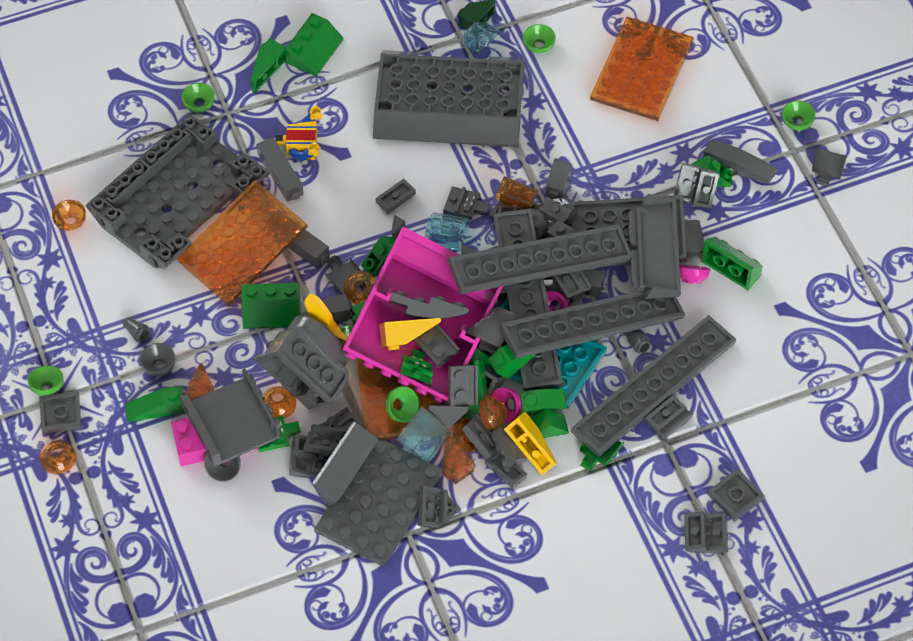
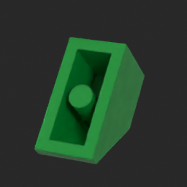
[487,345,536,379]
[521,389,567,415]

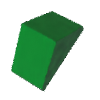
[531,409,569,438]

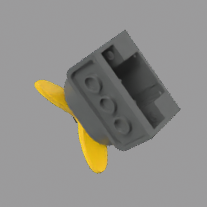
[253,294,350,410]

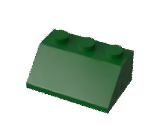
[284,13,344,77]
[701,237,763,291]
[241,283,301,329]

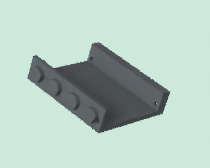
[180,368,281,467]

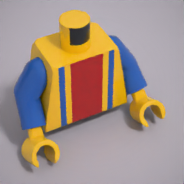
[275,106,322,162]

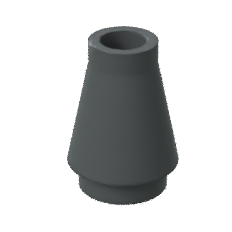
[123,317,150,342]
[624,330,651,354]

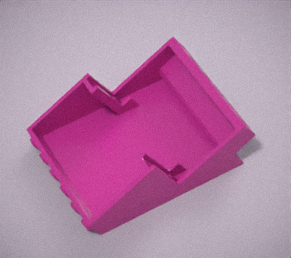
[342,227,503,404]

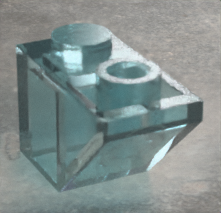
[464,22,500,55]

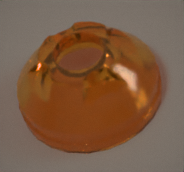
[52,200,86,231]
[344,271,376,305]
[263,386,296,419]
[479,396,507,432]
[453,418,478,453]
[40,440,76,474]

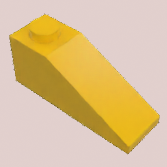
[379,318,441,351]
[504,412,557,475]

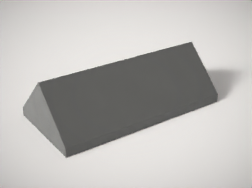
[312,422,379,508]

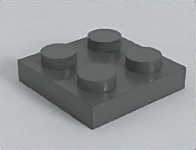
[39,391,82,434]
[707,468,765,522]

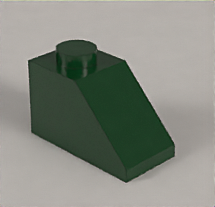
[457,0,496,35]

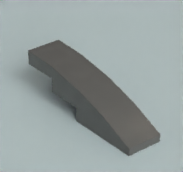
[703,139,778,184]

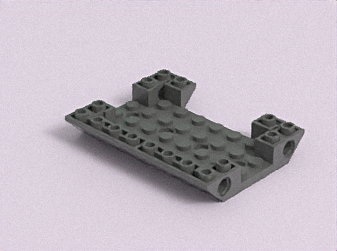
[373,50,525,147]
[86,114,270,268]

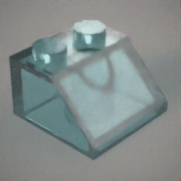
[425,212,470,251]
[396,407,452,463]

